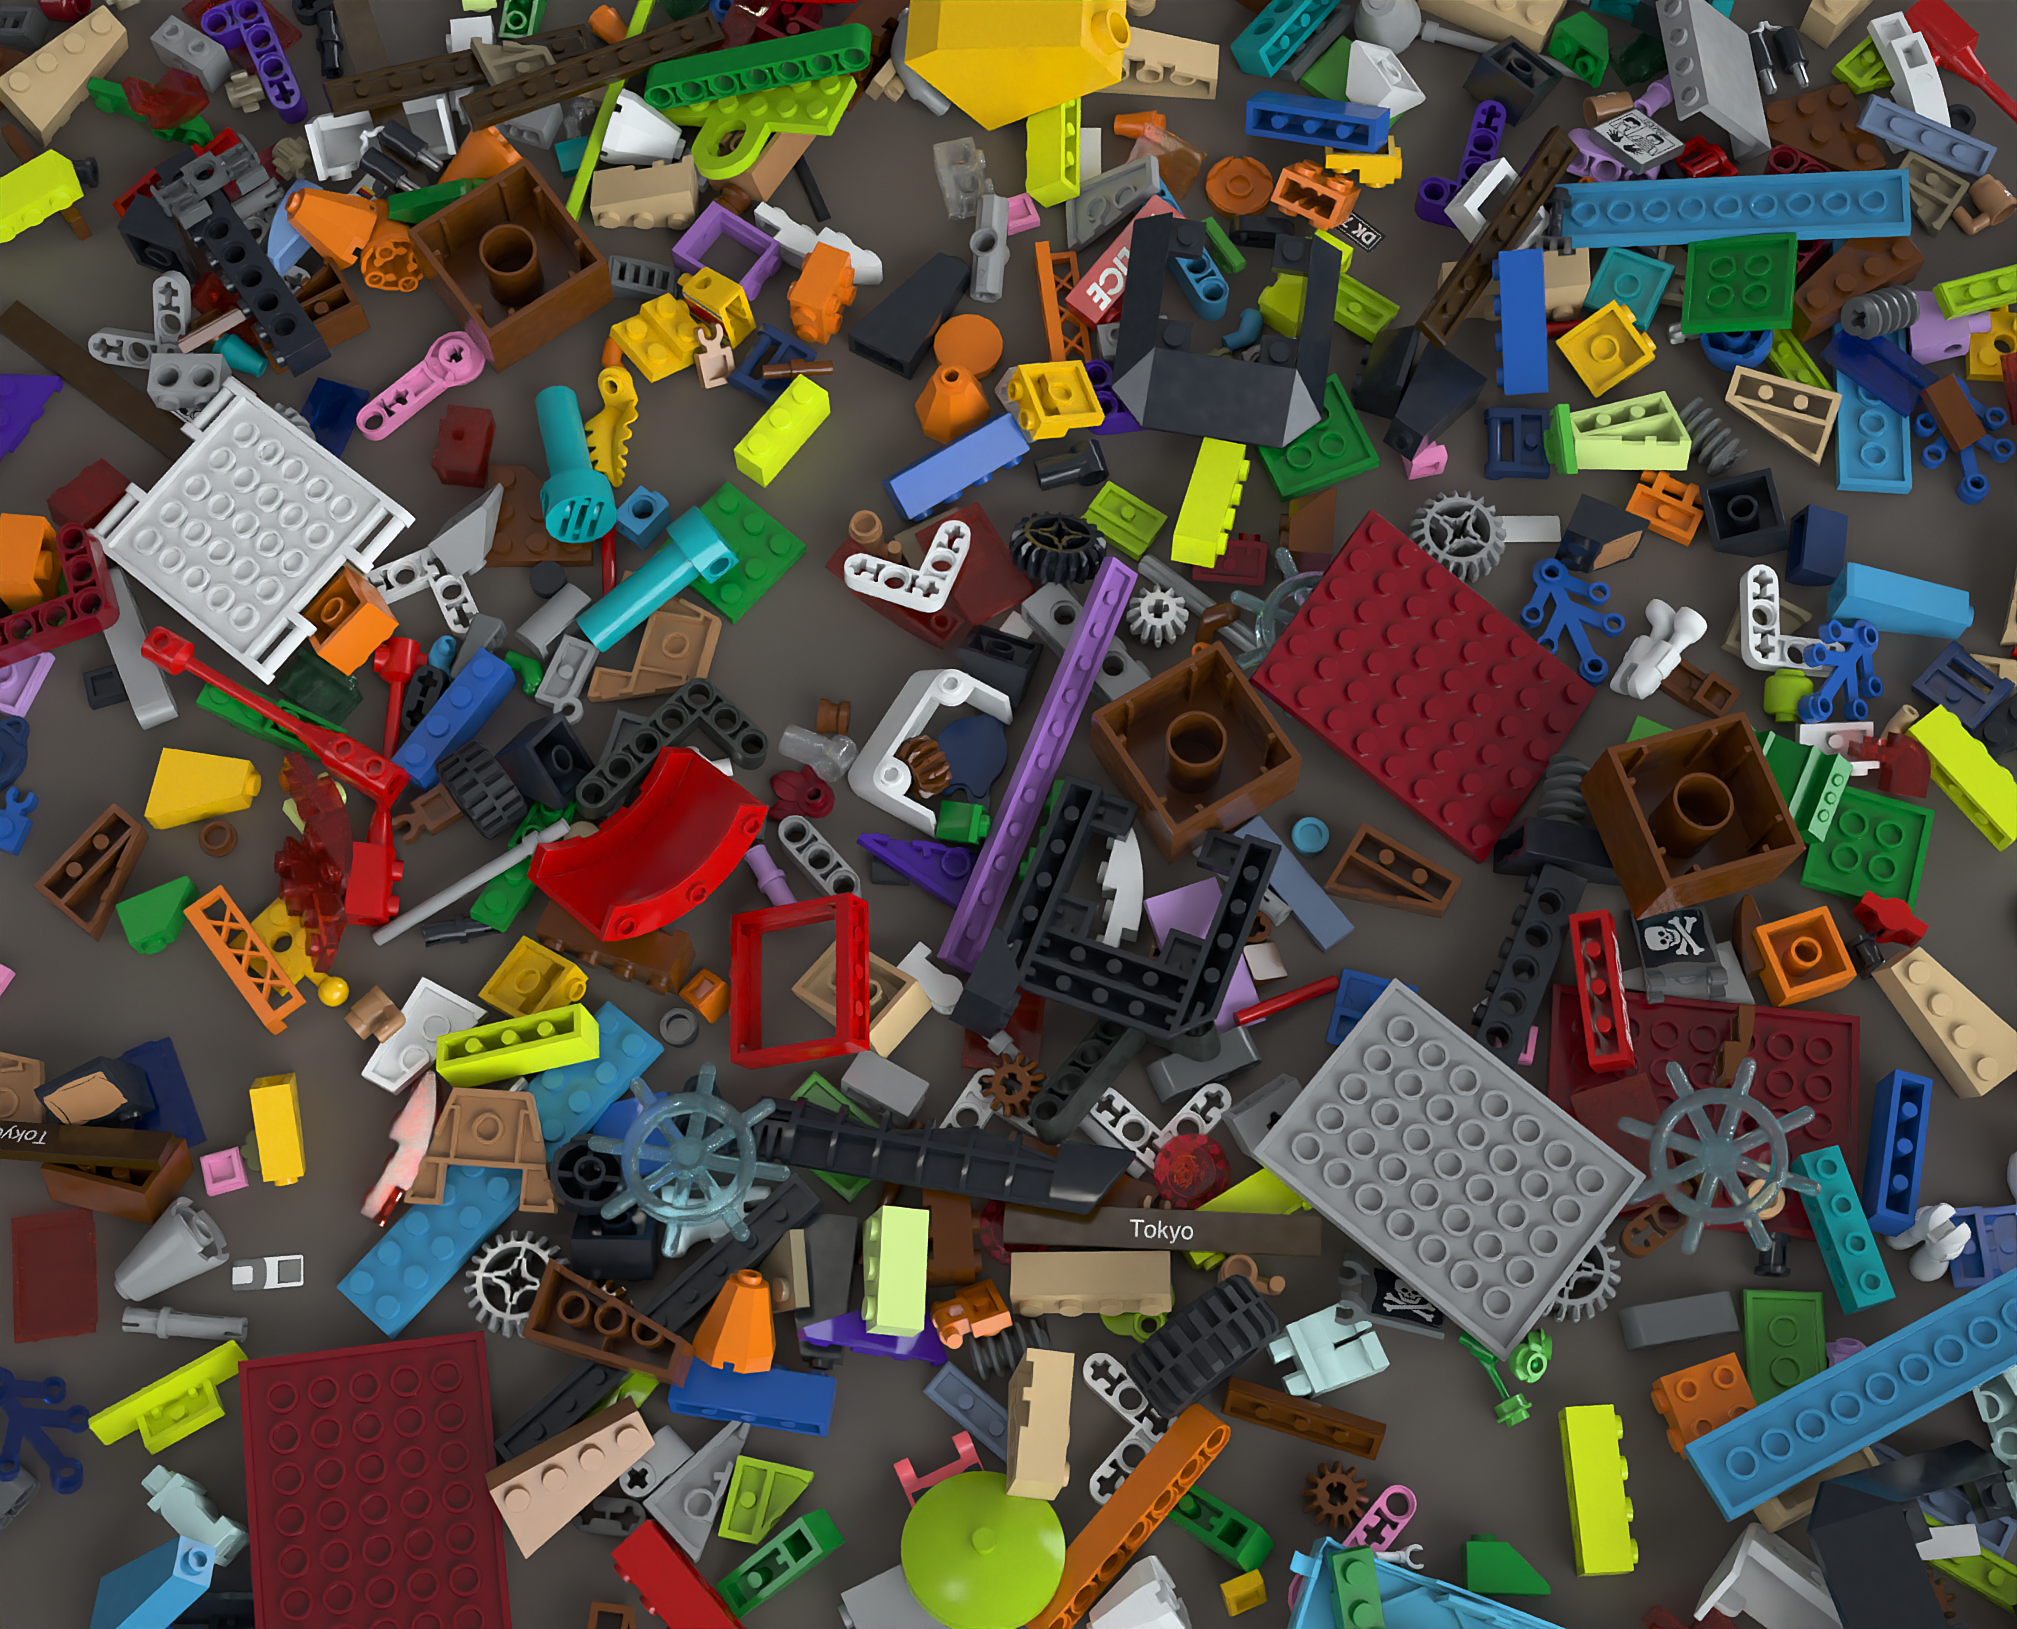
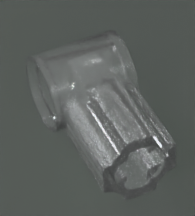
[779,724,859,783]

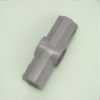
[969,194,1010,303]

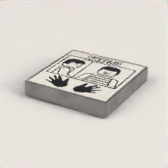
[1588,108,1686,175]

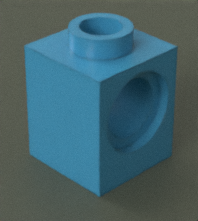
[615,485,672,551]

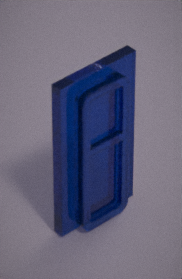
[1819,329,1941,419]
[300,377,370,459]
[115,1037,207,1148]

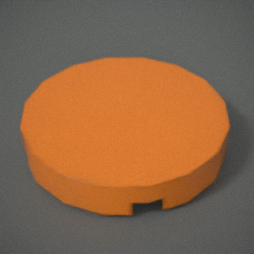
[1205,156,1273,219]
[934,314,1003,380]

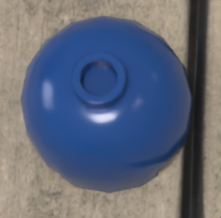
[1700,330,1773,373]

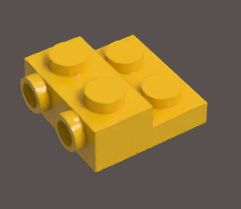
[1324,135,1402,188]
[609,293,711,383]
[1555,299,1657,399]
[1007,360,1105,440]
[478,935,589,1019]

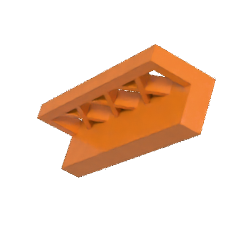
[1035,241,1092,364]
[183,884,306,1036]

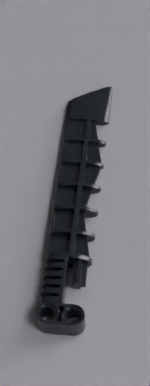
[673,1074,1136,1215]

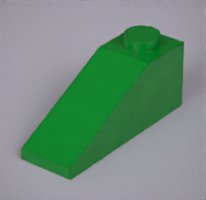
[387,178,488,224]
[1166,1484,1275,1574]
[715,1508,846,1619]

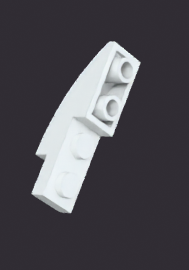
[1867,11,1951,128]
[754,201,883,285]
[1096,828,1143,948]

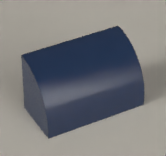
[1784,504,1848,587]

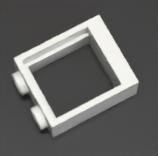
[1444,157,1550,250]

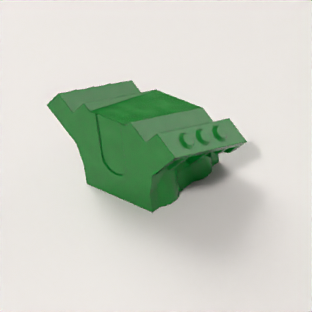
[1751,726,1853,844]

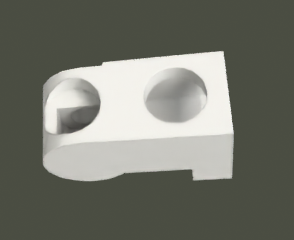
[897,941,963,1015]

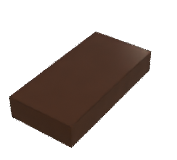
[1919,373,1987,453]

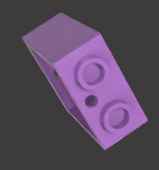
[671,201,782,301]

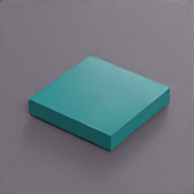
[1582,246,1675,331]

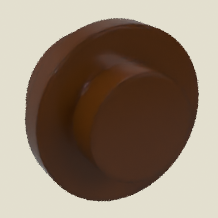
[199,821,238,857]

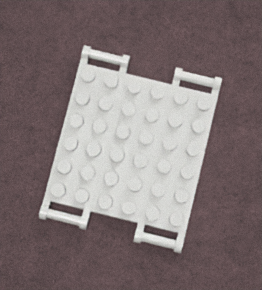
[88,376,416,685]

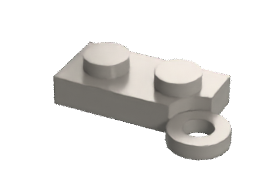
[535,634,600,725]

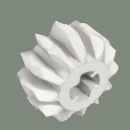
[1126,584,1189,648]

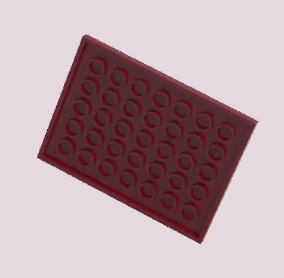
[1248,509,1597,864]
[1546,984,1860,1242]
[238,1331,512,1629]

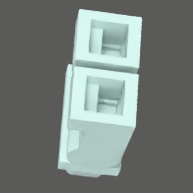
[1265,1302,1390,1399]
[141,1465,250,1567]

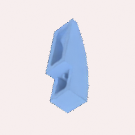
[267,179,323,278]

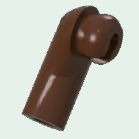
[1194,602,1241,644]

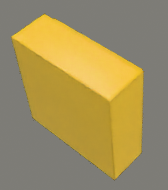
[1220,1569,1268,1617]

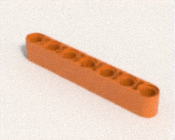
[1024,1403,1231,1629]

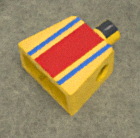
[676,267,757,350]

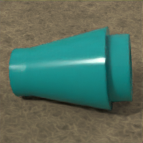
[212,332,268,378]

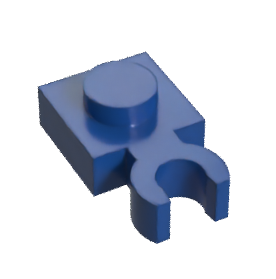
[0,786,38,856]

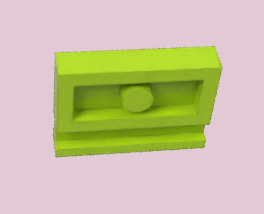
[1334,272,1400,343]
[1080,480,1168,562]

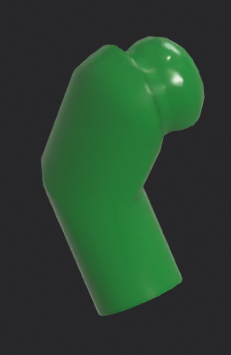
[504,650,545,697]

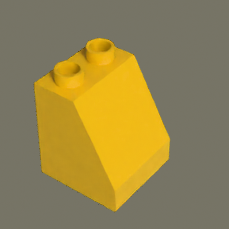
[904,0,1131,131]

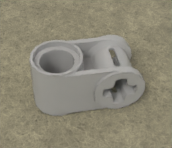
[619,1425,695,1502]

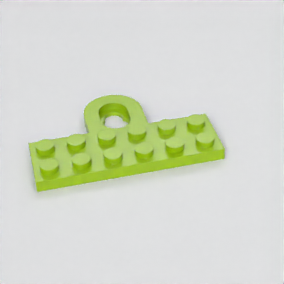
[656,75,857,180]

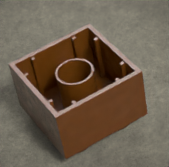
[407,157,614,374]
[1090,640,1303,865]
[1579,711,1806,921]

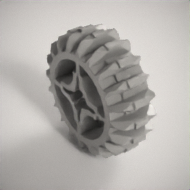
[1409,489,1506,583]
[464,1230,570,1338]
[1541,1232,1621,1323]

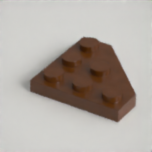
[1763,82,1887,172]
[484,464,594,568]

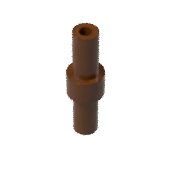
[761,359,833,381]

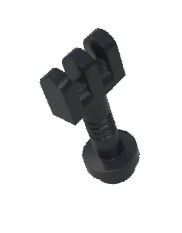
[1536,187,1572,256]

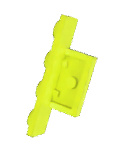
[88,1340,249,1455]

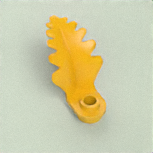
[584,366,638,488]

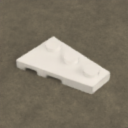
[361,977,490,1096]

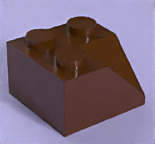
[1276,488,1337,583]

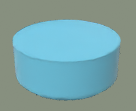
[1291,817,1329,856]

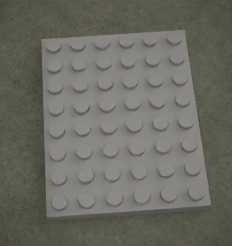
[1250,978,1646,1362]

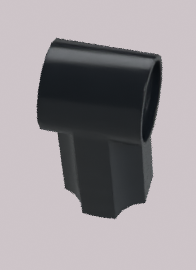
[1034,439,1109,491]

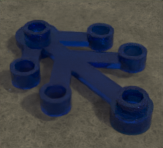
[0,1367,90,1494]

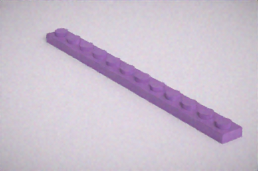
[937,557,1138,974]

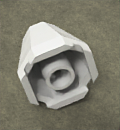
[600,89,686,165]
[1086,1555,1192,1629]

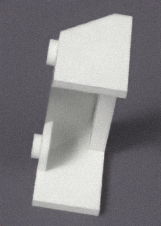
[305,92,458,181]
[848,669,1013,839]
[1693,1522,1843,1629]

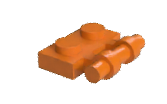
[1625,470,1705,547]
[930,1278,1013,1349]

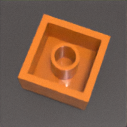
[0,513,63,611]
[300,566,399,676]
[1752,905,1857,1008]

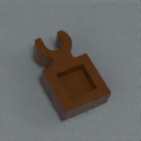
[391,783,464,846]

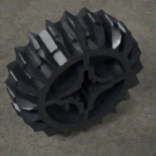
[1009,511,1107,586]

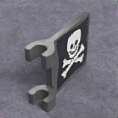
[1629,906,1728,1004]
[1334,1251,1446,1340]

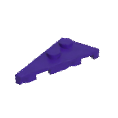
[0,374,64,461]
[856,833,980,911]
[797,1306,949,1367]

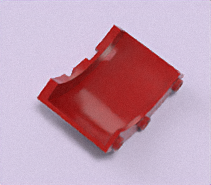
[527,746,769,942]

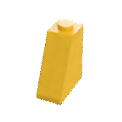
[144,747,261,830]
[249,1072,306,1186]

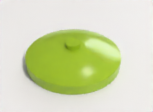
[901,1471,1066,1629]

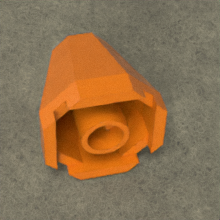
[284,187,377,271]
[915,362,991,444]
[692,1269,776,1374]

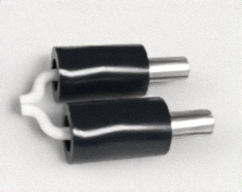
[1748,21,1810,95]
[359,120,443,192]

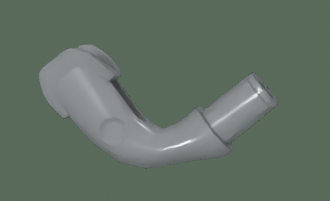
[890,8,952,117]

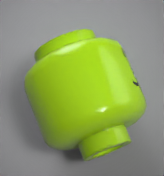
[1763,669,1814,724]

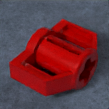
[1674,135,1739,178]
[1851,890,1929,948]

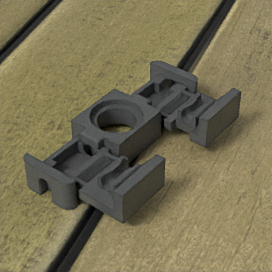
[150,134,270,230]

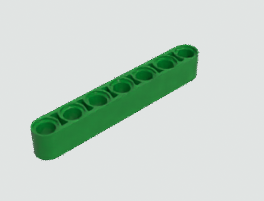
[644,23,872,110]

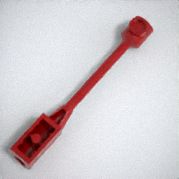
[1904,0,2017,124]
[141,625,410,808]
[341,637,428,927]

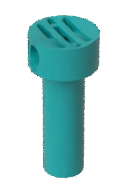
[535,386,617,544]
[576,505,740,653]

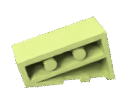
[1570,391,1692,470]
[861,1205,929,1337]

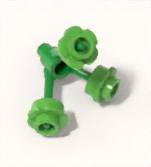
[1459,1328,1552,1428]

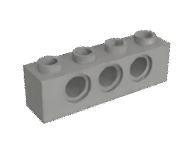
[1021,582,1151,706]

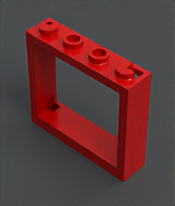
[728,892,870,1070]

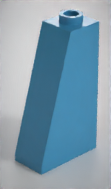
[1827,562,1974,640]
[90,1535,217,1629]

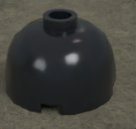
[549,1134,629,1216]

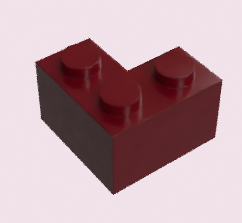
[756,0,826,43]

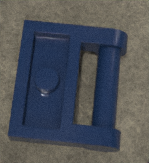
[727,323,817,407]
[1484,407,1550,480]
[1911,640,2015,734]

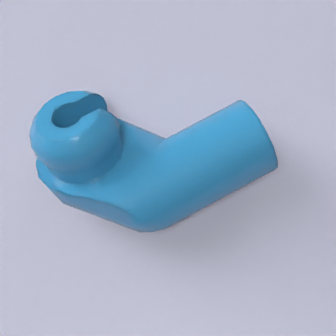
[1221,308,1263,352]
[427,635,457,685]

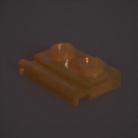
[1126,121,1207,200]

